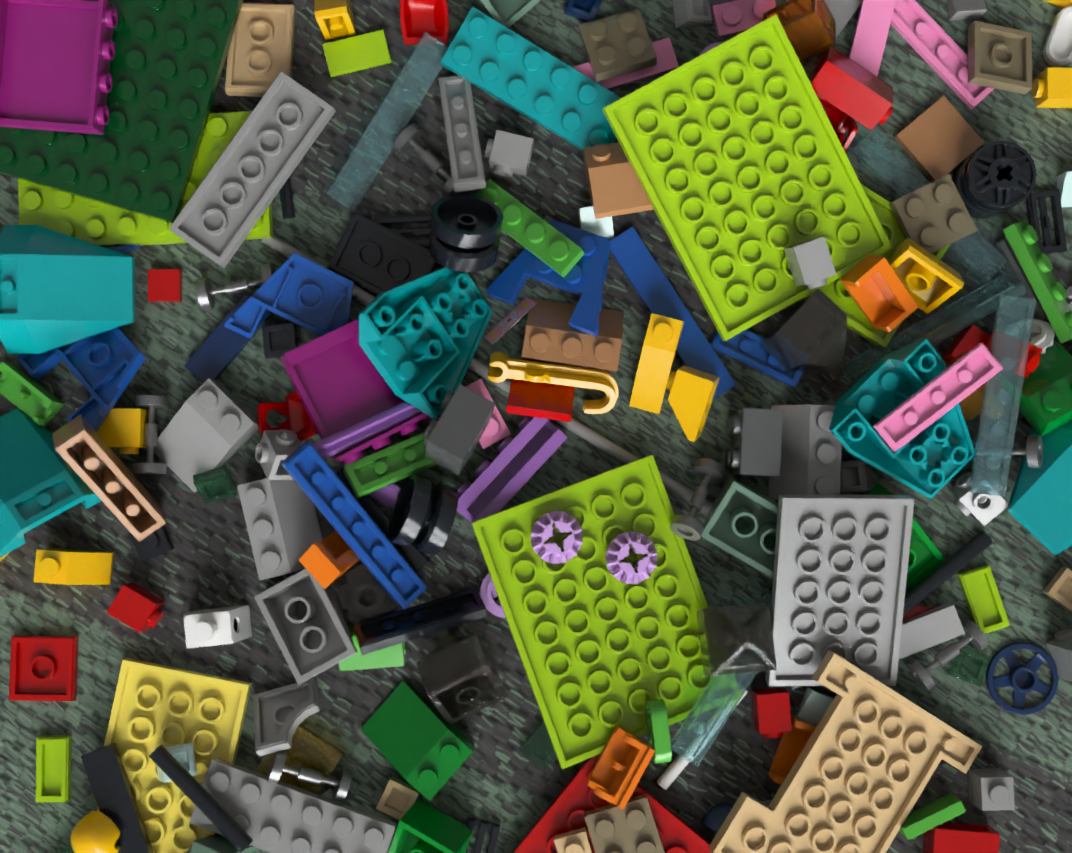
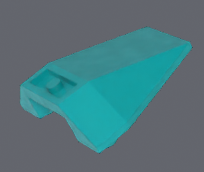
[0,225,135,354]
[359,267,493,418]
[829,338,976,499]
[0,408,101,557]
[1007,421,1072,555]

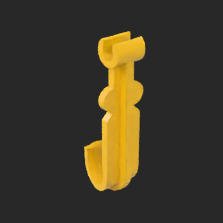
[488,351,618,414]

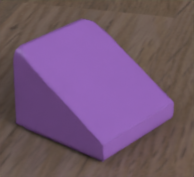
[368,483,402,508]

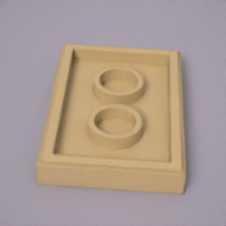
[225,3,295,97]

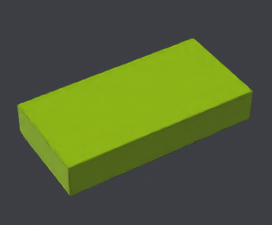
[322,30,392,77]
[957,564,1010,634]
[36,735,72,802]

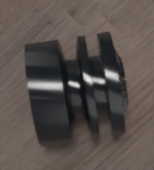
[952,140,1037,219]

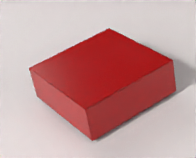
[148,269,182,302]

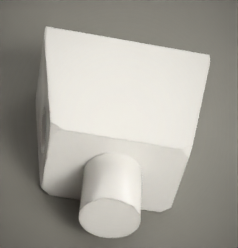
[184,605,252,648]

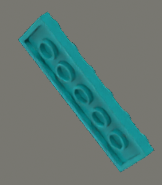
[440,6,621,151]

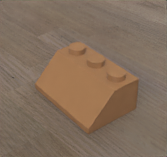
[583,142,654,219]
[522,298,624,374]

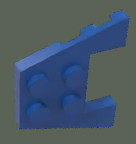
[486,220,611,337]
[224,253,353,339]
[17,327,146,432]

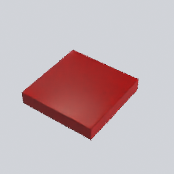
[506,379,575,422]
[9,635,79,701]

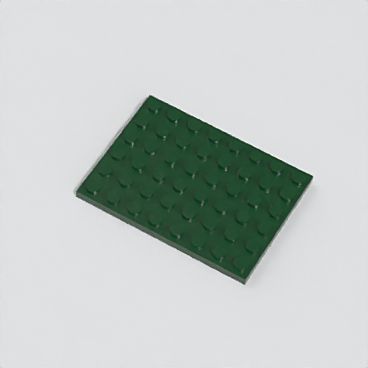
[0,0,243,223]

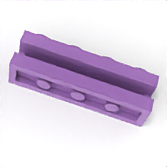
[457,416,568,522]

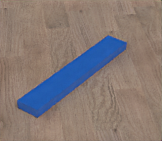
[609,226,736,399]
[281,441,427,610]

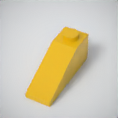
[629,313,684,414]

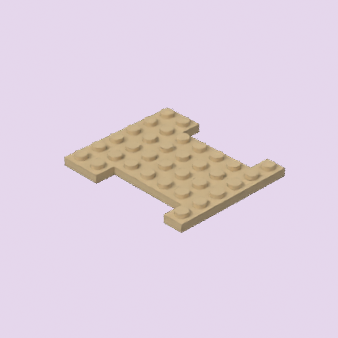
[708,650,983,853]

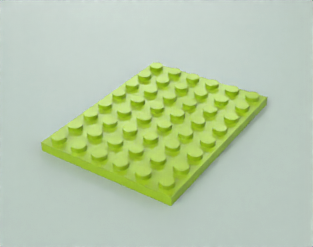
[602,14,893,341]
[471,455,741,769]

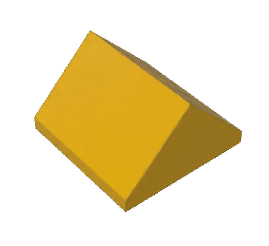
[888,237,964,314]

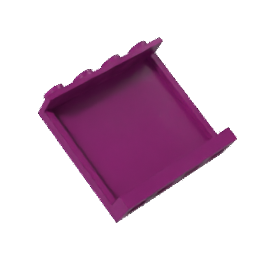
[0,0,118,135]
[280,319,440,465]

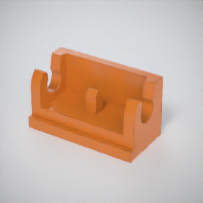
[585,725,655,810]

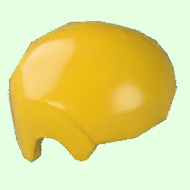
[71,811,120,853]

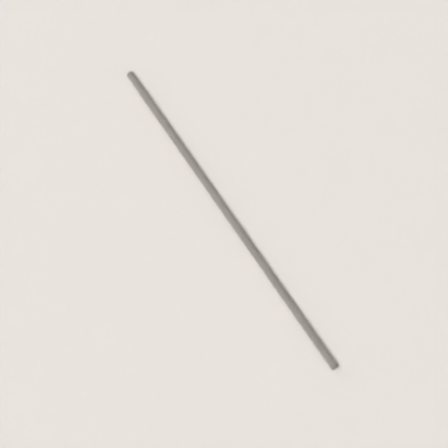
[261,235,713,515]

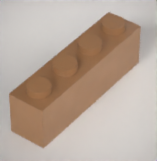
[52,414,166,542]

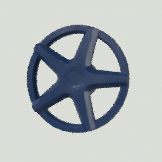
[986,642,1058,715]

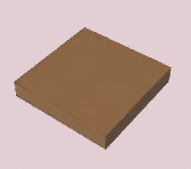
[894,96,985,182]

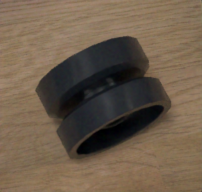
[429,194,503,272]
[388,473,459,556]

